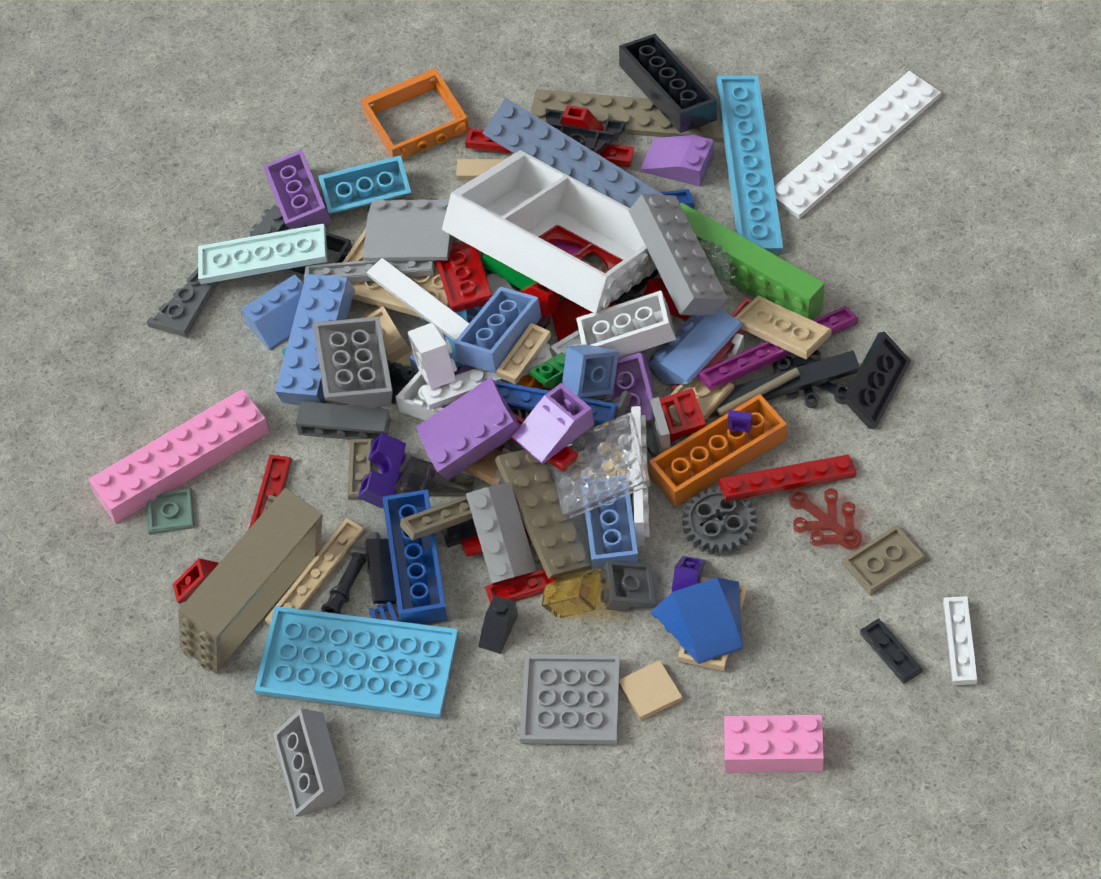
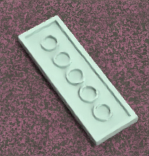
[198,224,327,284]

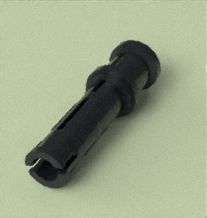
[321,553,366,614]

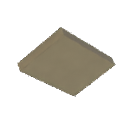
[841,525,926,596]

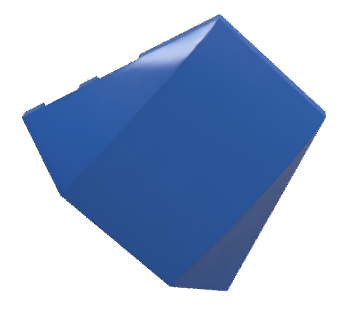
[651,577,743,664]

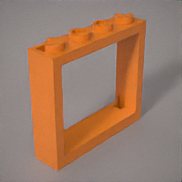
[361,68,469,160]

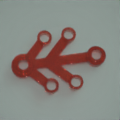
[789,488,862,550]

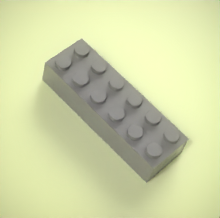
[629,194,728,315]

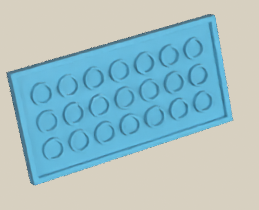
[254,606,459,718]

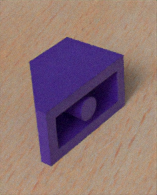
[671,556,705,593]

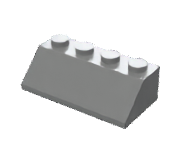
[466,482,537,584]
[273,708,346,816]

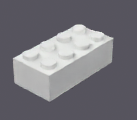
[576,291,676,358]

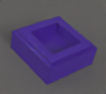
[728,410,752,433]

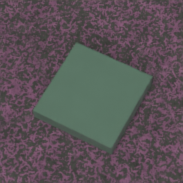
[147,488,194,535]

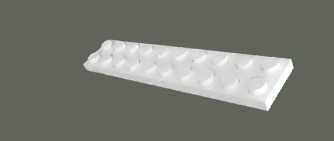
[774,71,941,219]

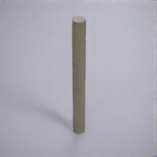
[717,367,800,417]

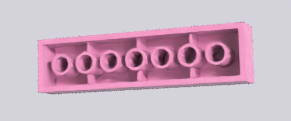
[88,389,269,524]

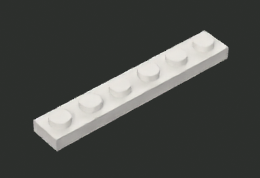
[421,344,553,410]

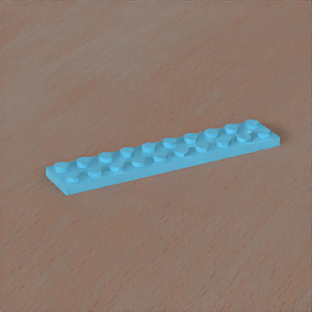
[716,76,783,253]

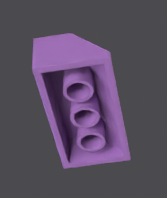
[263,150,332,228]

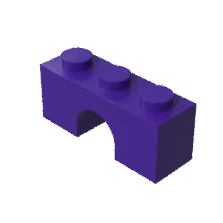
[358,433,406,508]

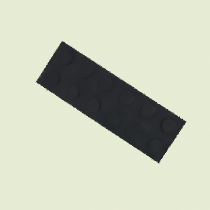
[619,33,717,133]

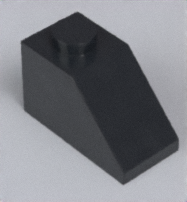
[478,595,518,654]

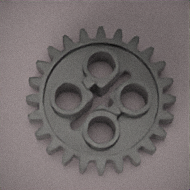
[682,486,757,556]

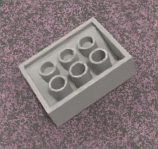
[363,199,455,261]
[313,317,392,408]

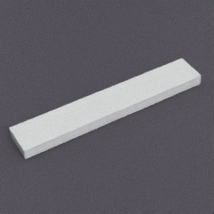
[367,258,469,342]

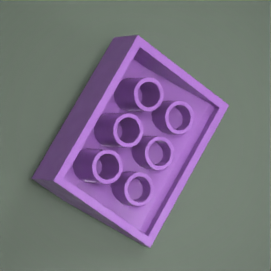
[416,377,520,481]

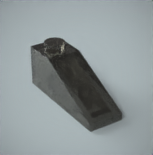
[399,456,474,496]

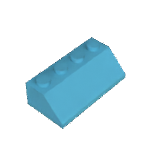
[318,155,411,215]

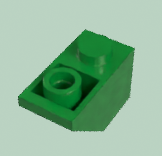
[529,352,566,389]

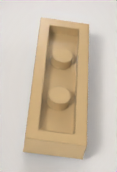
[496,323,551,385]

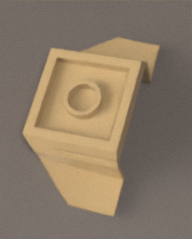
[361,306,413,367]

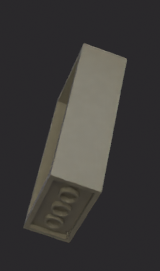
[178,488,323,674]

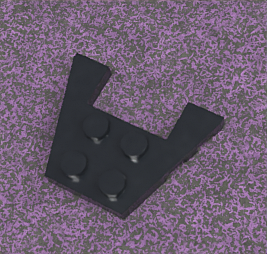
[545,108,626,155]

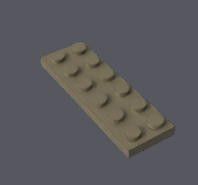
[495,449,592,579]

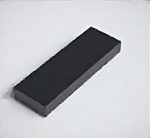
[365,539,397,604]
[860,618,923,684]

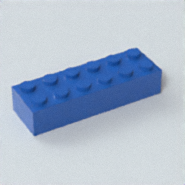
[382,489,448,625]

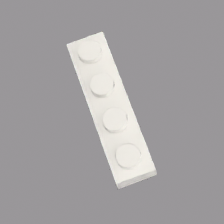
[943,596,977,685]

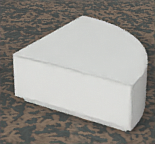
[727,333,744,359]

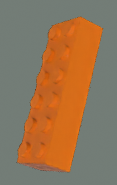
[649,394,787,507]

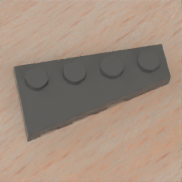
[146,268,219,337]

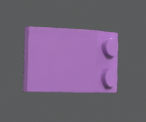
[640,135,714,187]
[606,352,655,429]

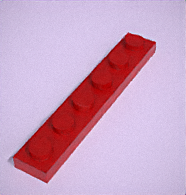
[718,454,857,502]

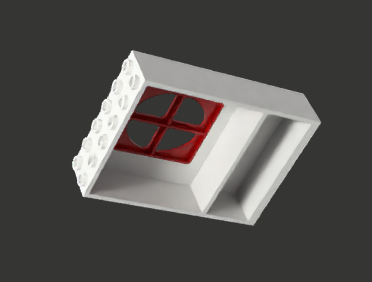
[442,150,657,314]

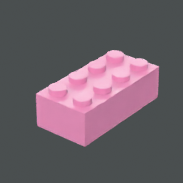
[724,715,824,773]

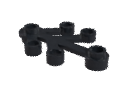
[773,349,849,408]

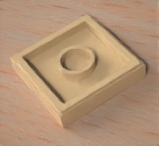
[619,660,683,721]

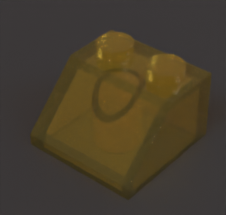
[541,567,602,618]

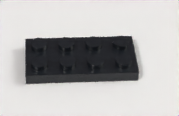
[843,331,911,429]

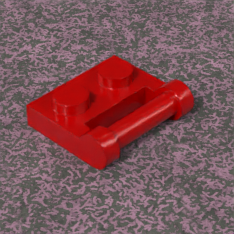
[659,388,706,442]

